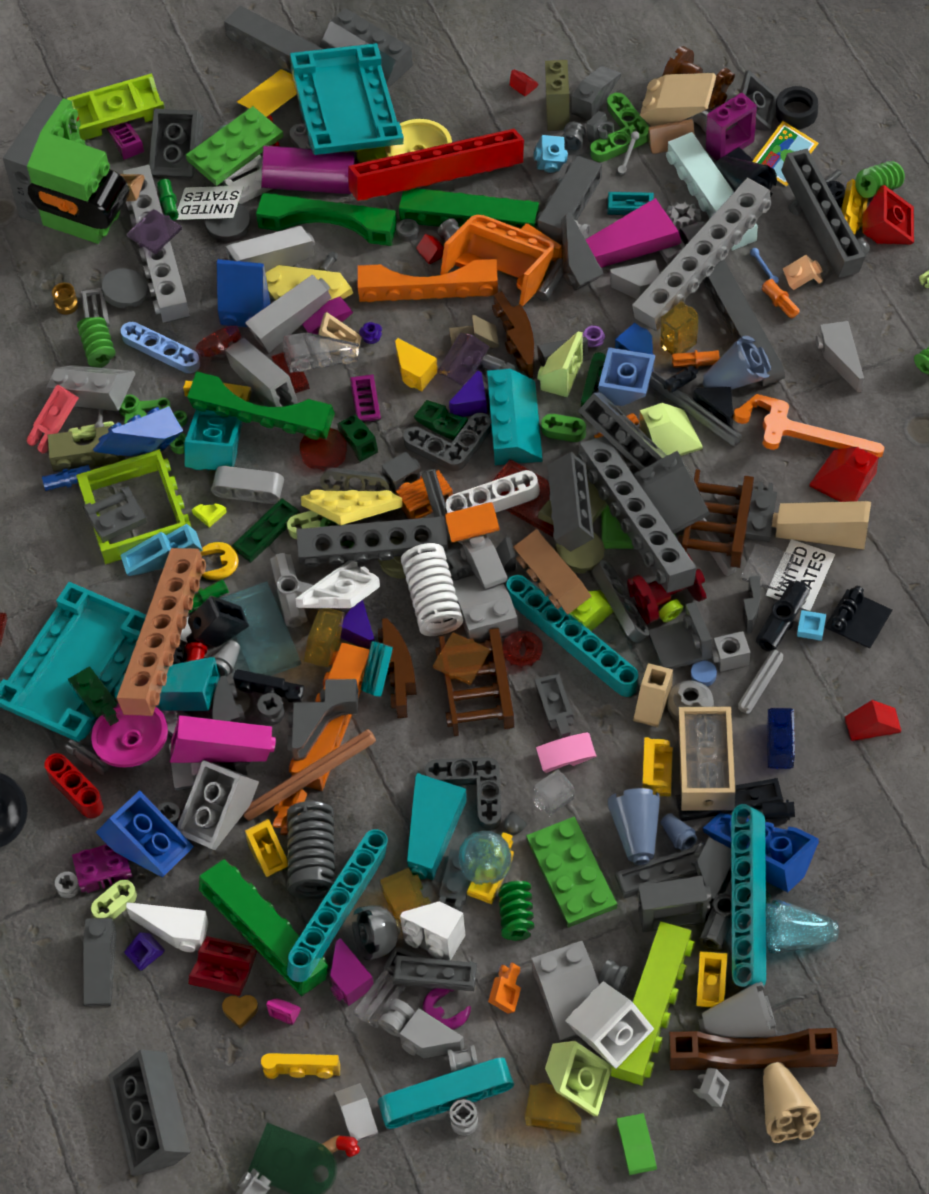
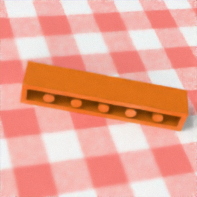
[289,643,370,791]

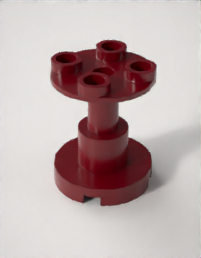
[627,553,707,624]

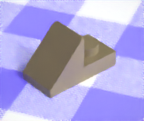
[449,315,499,352]

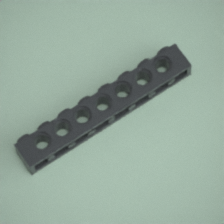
[577,436,697,593]

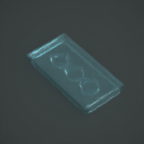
[221,581,301,676]

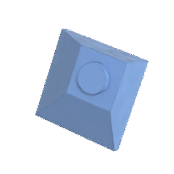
[598,347,655,406]

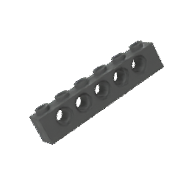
[296,516,447,567]

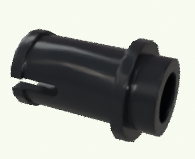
[762,799,795,820]

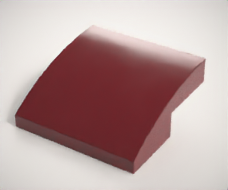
[188,936,257,996]

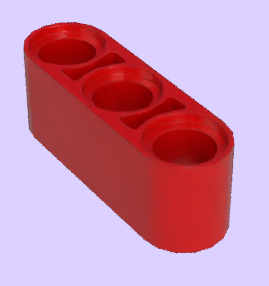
[44,753,104,819]

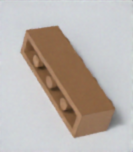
[513,529,592,615]

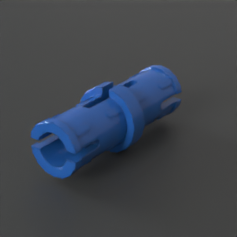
[42,465,90,491]

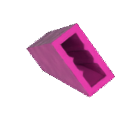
[585,198,682,268]
[170,715,276,763]

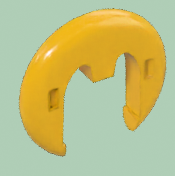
[200,542,239,580]

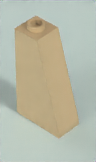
[772,501,871,549]

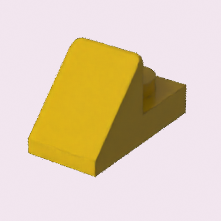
[696,951,727,1007]

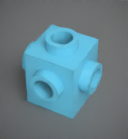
[534,135,568,173]

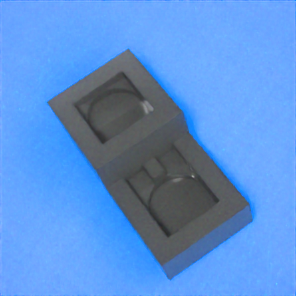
[742,575,761,633]

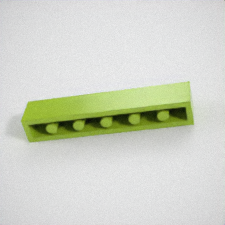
[611,921,695,1086]

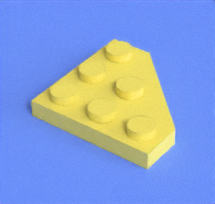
[266,265,353,301]
[301,490,403,525]

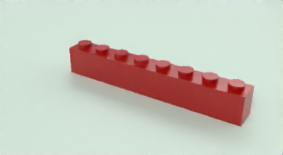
[348,129,524,201]

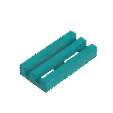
[607,192,654,215]
[361,641,393,697]

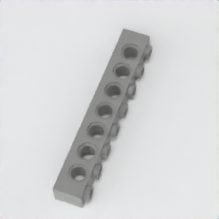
[123,165,190,323]
[632,178,771,331]

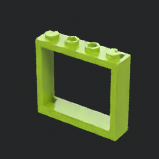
[76,449,191,565]

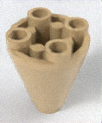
[763,1062,820,1143]

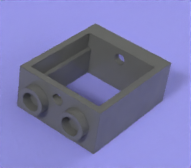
[638,876,711,933]

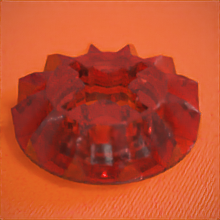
[503,631,543,668]

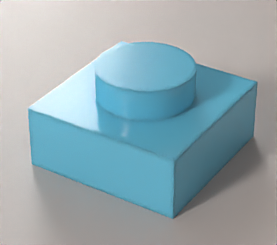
[797,610,826,641]

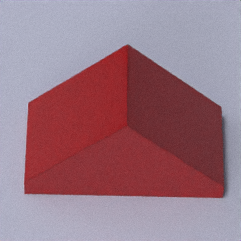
[845,700,901,741]

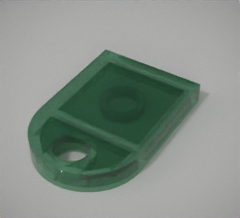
[248,1122,337,1194]

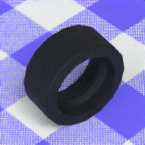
[776,86,818,129]

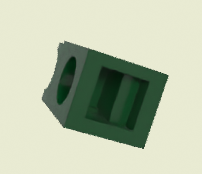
[337,414,378,462]

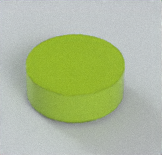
[659,599,683,623]

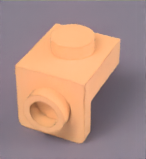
[783,255,823,290]

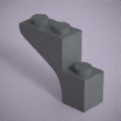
[287,679,358,760]

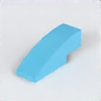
[120,524,203,576]

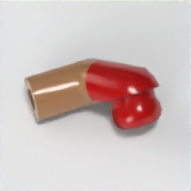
[317,1135,360,1158]

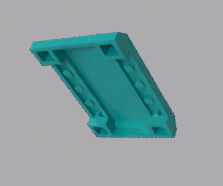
[290,43,404,155]
[0,582,146,742]

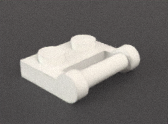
[222,155,271,204]

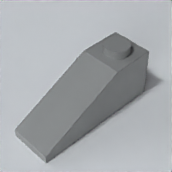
[816,321,864,392]

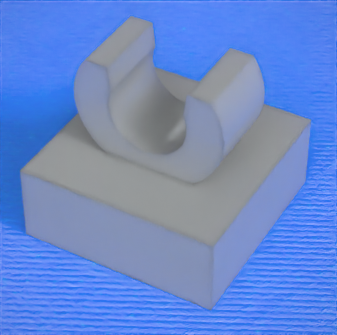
[693,1068,730,1107]

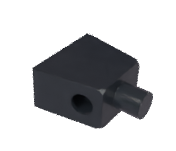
[186,596,249,647]

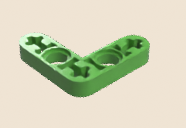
[590,93,649,162]

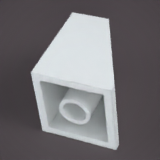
[565,981,654,1069]

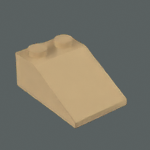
[640,73,716,126]

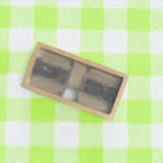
[678,707,735,811]

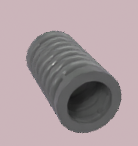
[287,801,335,899]

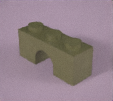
[48,425,125,472]

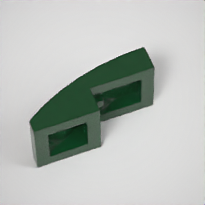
[414,400,468,441]

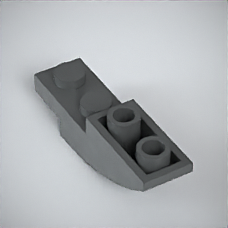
[212,675,250,775]

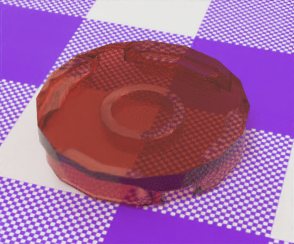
[196,326,241,357]
[299,428,347,471]

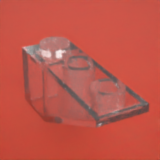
[282,332,360,373]

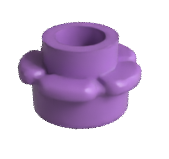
[583,326,605,347]

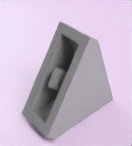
[334,1083,378,1141]

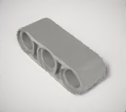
[211,466,284,504]

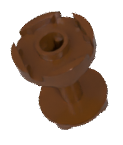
[662,46,735,110]

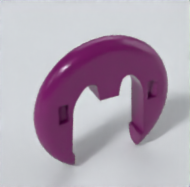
[422,988,471,1030]

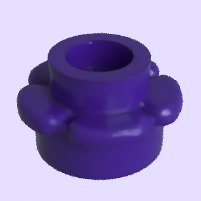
[359,322,382,344]

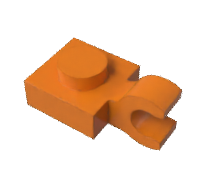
[273,789,307,835]
[488,962,521,1014]

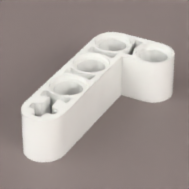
[445,470,540,544]

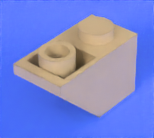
[633,663,673,727]

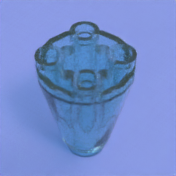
[766,900,839,954]

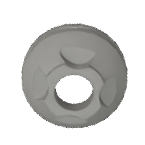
[667,680,714,722]

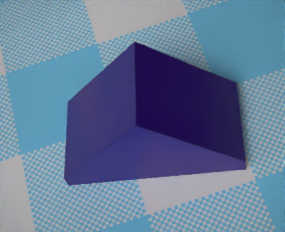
[449,371,487,417]
[339,600,375,649]

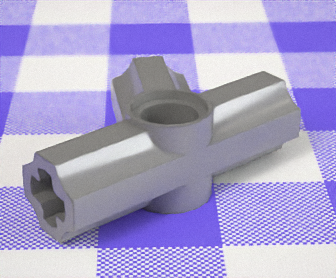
[270,553,322,628]

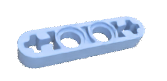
[121,322,200,373]

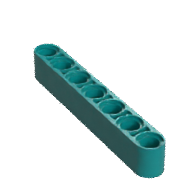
[506,575,638,697]
[731,804,766,989]
[287,829,388,982]

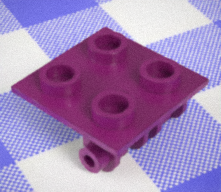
[72,844,133,893]

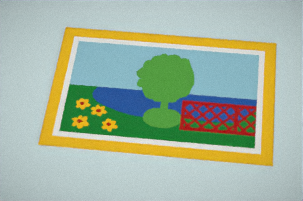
[752,121,819,187]

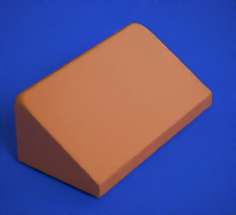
[445,502,500,542]

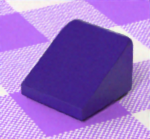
[124,932,165,970]

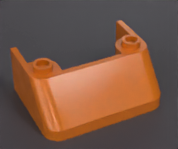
[440,215,554,306]

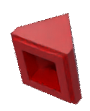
[509,69,539,96]
[416,234,444,264]

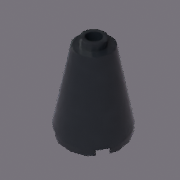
[715,156,777,197]

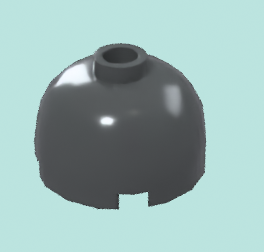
[352,905,401,960]

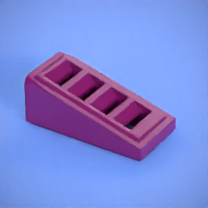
[107,121,144,160]
[350,374,381,422]

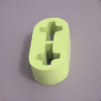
[287,511,333,539]
[91,880,137,920]

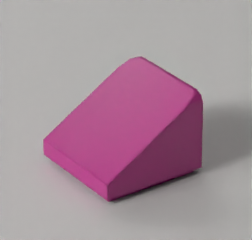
[266,998,301,1025]

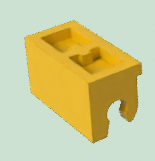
[643,737,673,797]

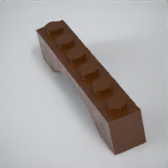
[669,1028,839,1070]

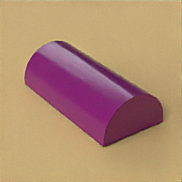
[261,145,354,194]

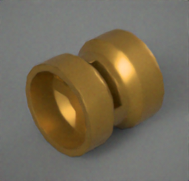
[52,282,78,315]

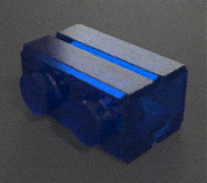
[767,708,795,769]

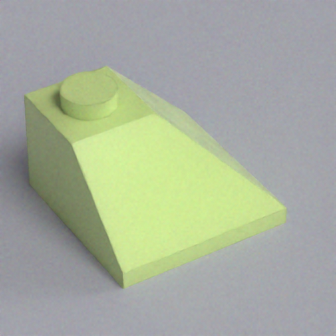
[537,331,583,397]
[640,403,703,456]
[545,1041,611,1116]

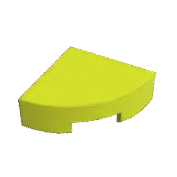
[192,503,227,528]

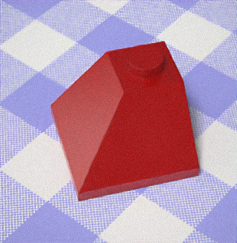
[862,185,914,245]
[809,447,879,502]

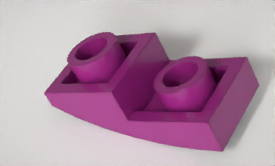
[302,296,353,338]

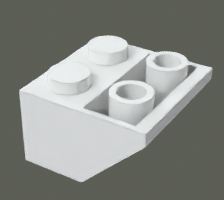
[400,901,465,960]

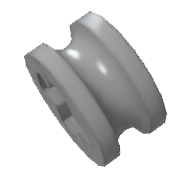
[55,871,80,898]

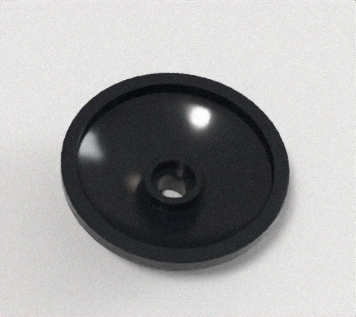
[0,772,28,847]

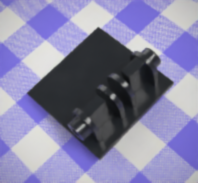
[825,585,893,649]

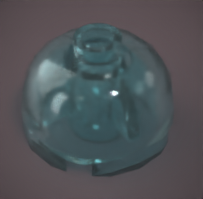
[458,830,511,885]

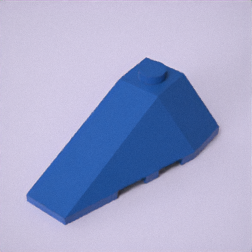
[703,813,819,893]

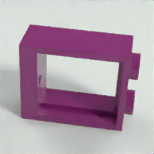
[705,92,757,161]

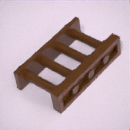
[678,469,754,568]
[435,628,515,736]

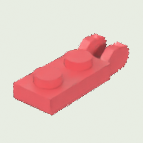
[27,385,79,454]

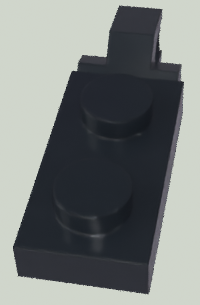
[233,669,305,703]

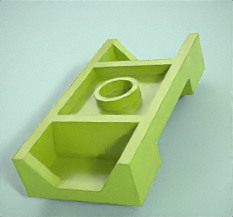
[67,73,165,140]

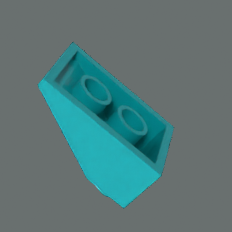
[184,410,242,470]

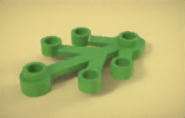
[119,394,188,454]

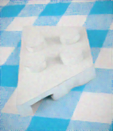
[295,560,380,608]

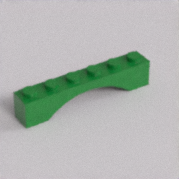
[256,193,397,246]
[187,371,335,440]

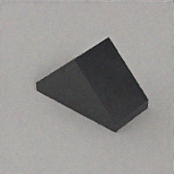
[693,387,733,427]

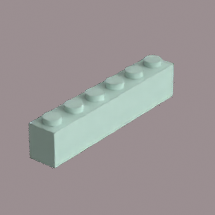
[666,132,758,251]

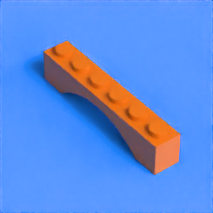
[358,259,498,302]

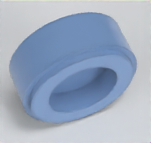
[691,660,717,686]

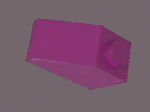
[330,938,374,1006]

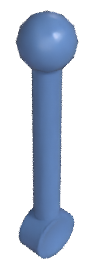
[750,248,779,285]

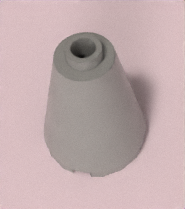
[698,982,778,1038]

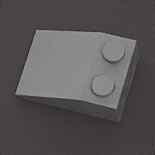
[453,575,518,644]
[177,760,259,850]
[531,941,599,1042]

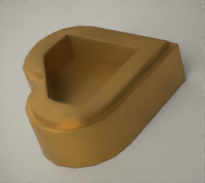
[222,995,258,1029]

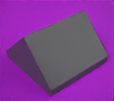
[736,70,778,131]

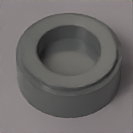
[396,219,419,242]

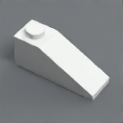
[126,902,209,953]

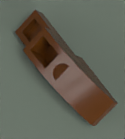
[492,291,535,378]
[378,618,417,718]

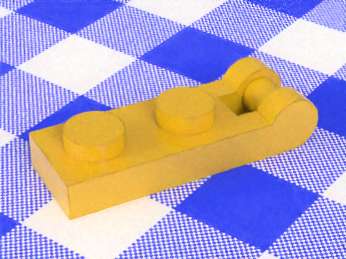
[261,1053,341,1079]

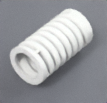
[401,543,463,636]

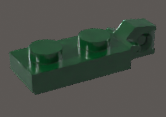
[68,666,119,726]

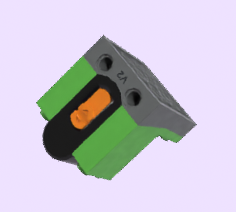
[3,93,130,244]

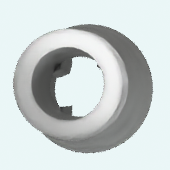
[213,640,241,677]

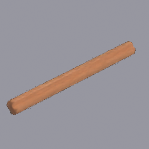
[243,729,376,821]

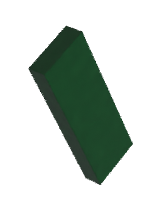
[232,498,300,563]

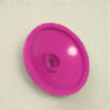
[91,703,168,768]

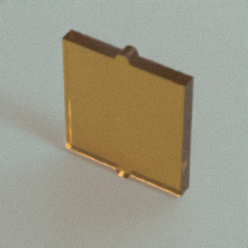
[433,632,490,685]

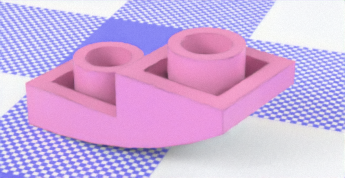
[536,732,596,773]

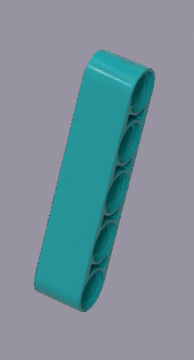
[377,1058,514,1129]

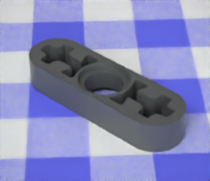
[320,468,391,491]

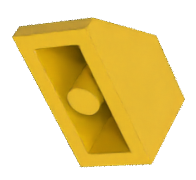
[395,338,438,391]

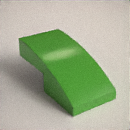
[616,1113,657,1175]

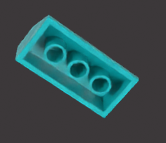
[487,369,543,465]

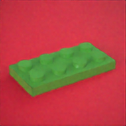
[186,106,283,186]
[526,817,617,928]

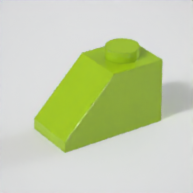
[569,590,614,631]

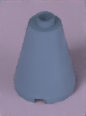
[703,336,771,390]
[608,788,660,865]

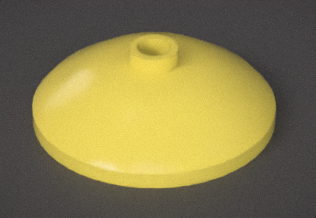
[385,119,452,157]

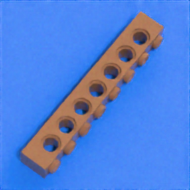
[117,548,206,716]

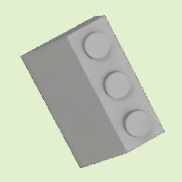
[46,365,135,411]

